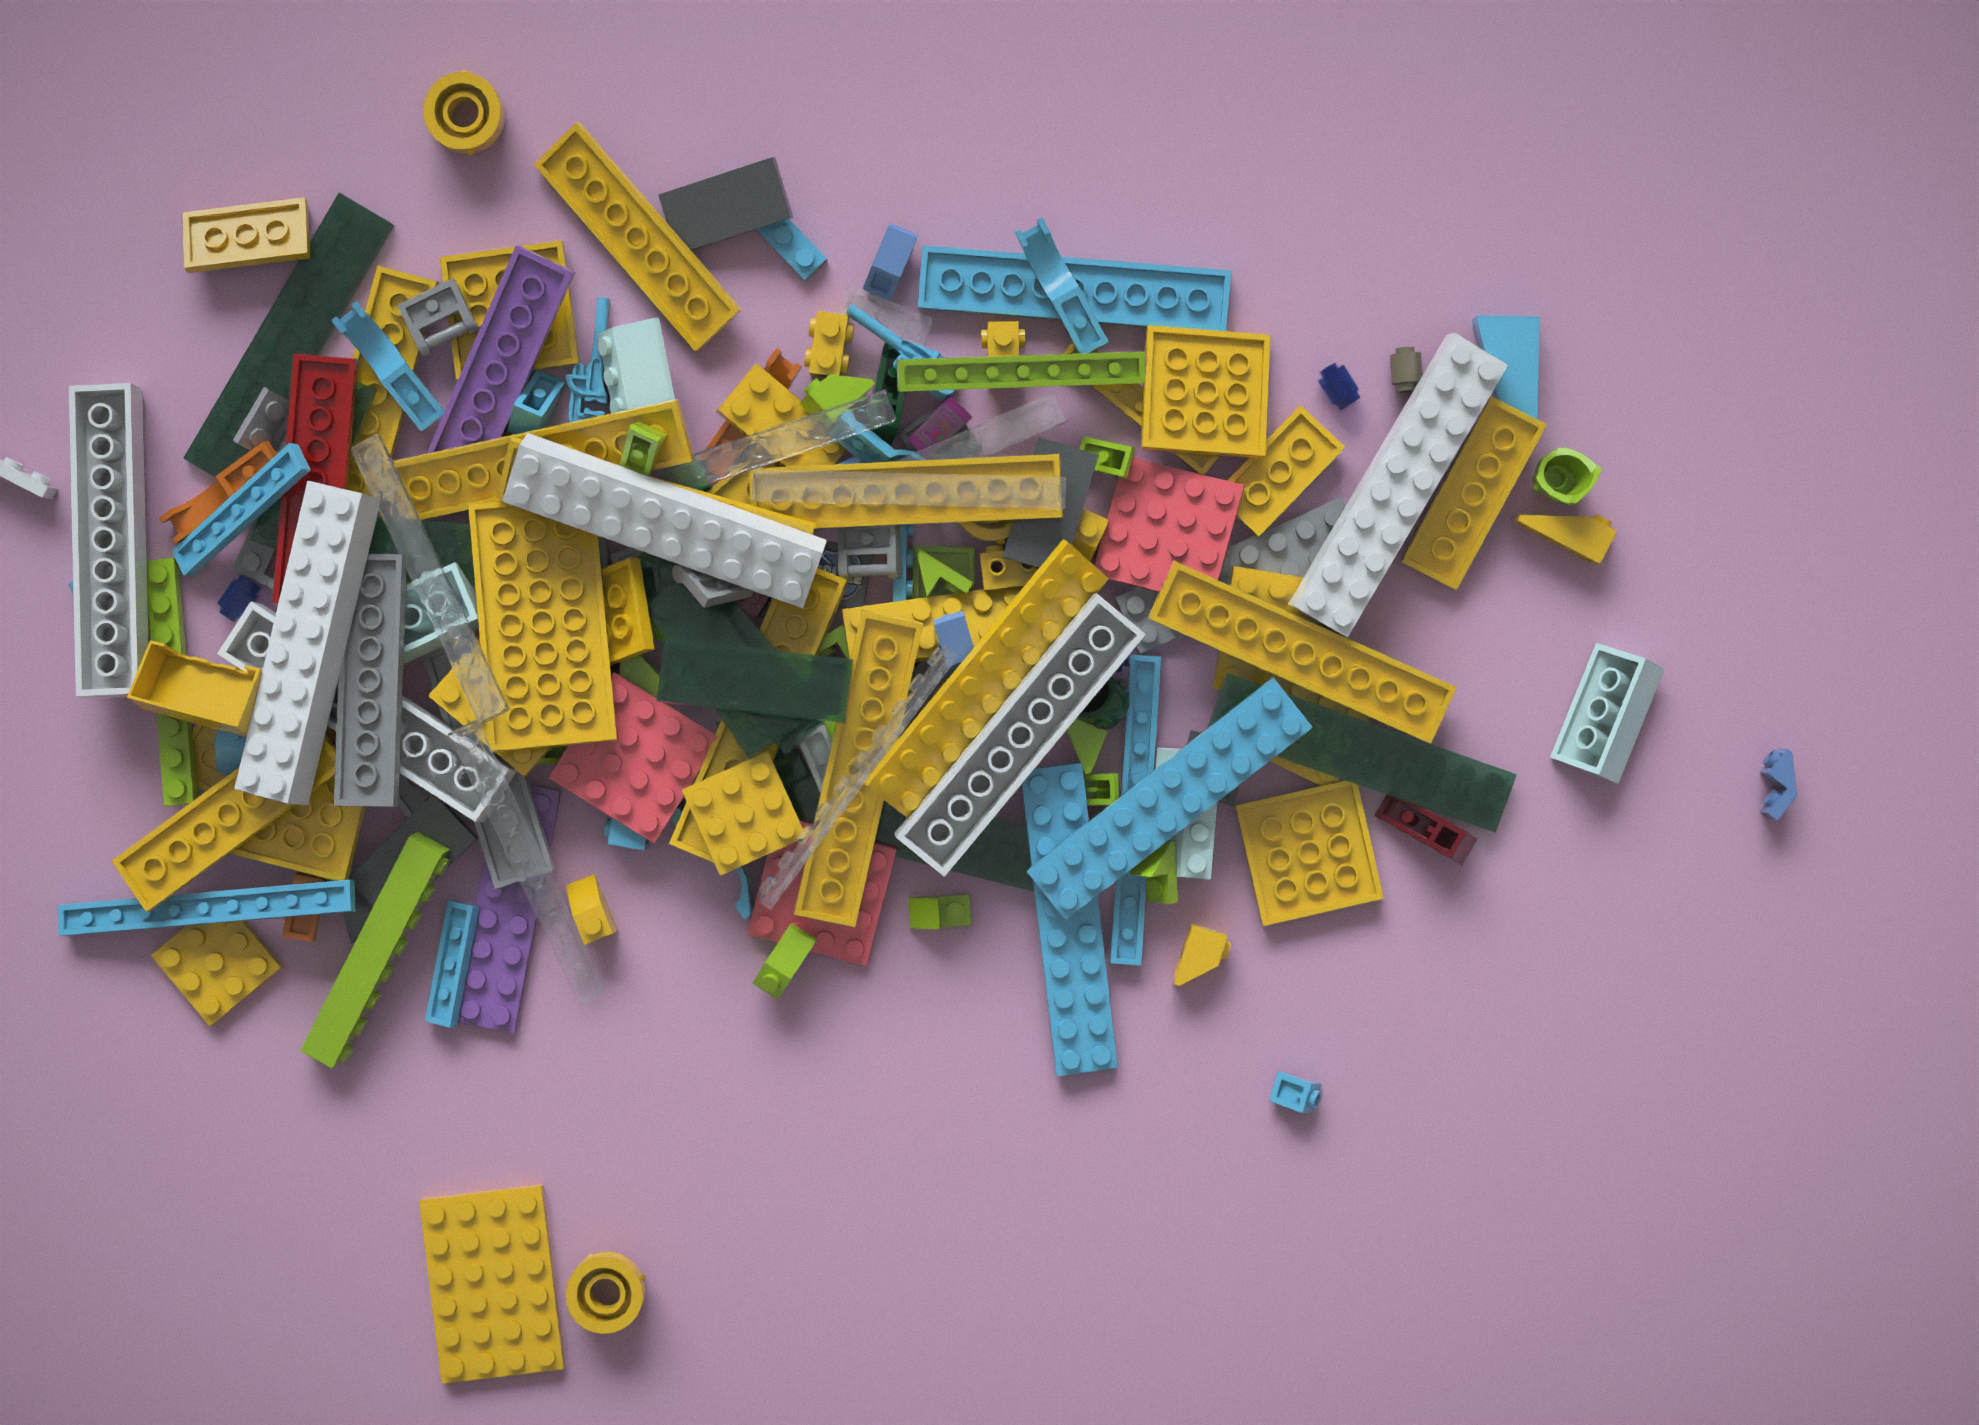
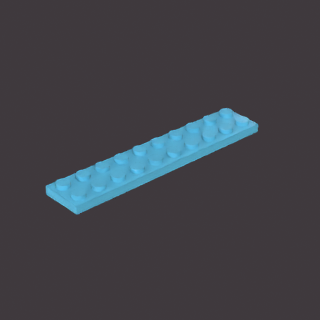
[917,245,1232,331]
[1027,677,1313,920]
[1021,762,1118,1076]

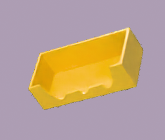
[127,640,262,737]

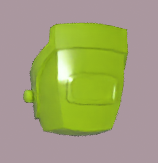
[1532,447,1602,505]

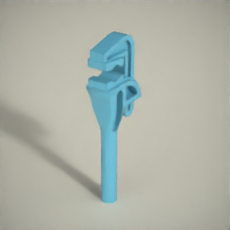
[566,297,610,422]
[845,304,955,399]

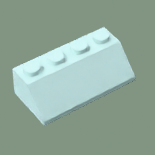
[598,318,675,413]
[403,562,479,665]
[1550,643,1665,784]
[1155,747,1217,879]

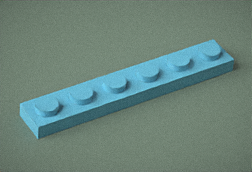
[172,443,310,577]

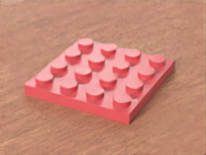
[1094,458,1245,593]
[548,672,718,844]
[747,821,898,966]

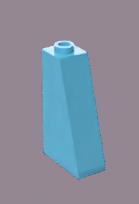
[1472,315,1540,419]

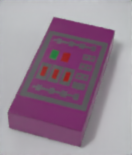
[907,395,973,460]

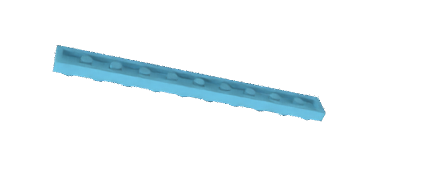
[1110,655,1161,965]
[57,880,356,936]

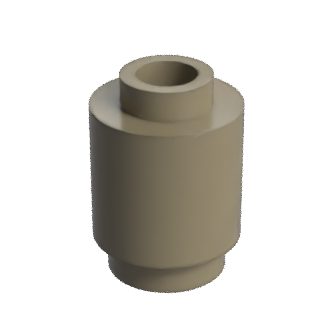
[1390,347,1423,393]

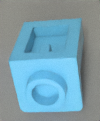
[1269,1071,1322,1113]

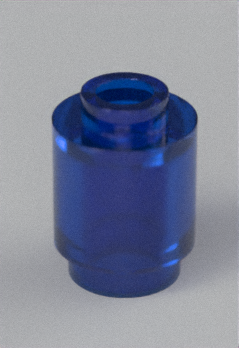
[1317,362,1360,410]
[217,574,261,622]

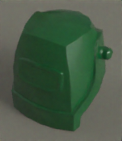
[1077,676,1130,729]

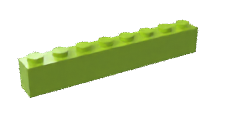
[300,832,450,1069]

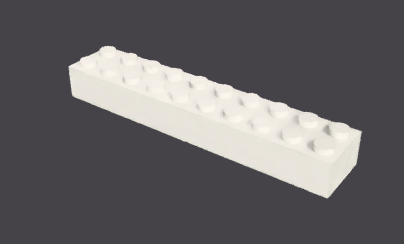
[1288,333,1508,638]
[69,383,149,699]
[502,433,827,608]
[234,481,381,805]
[894,593,1146,877]
[217,601,517,822]

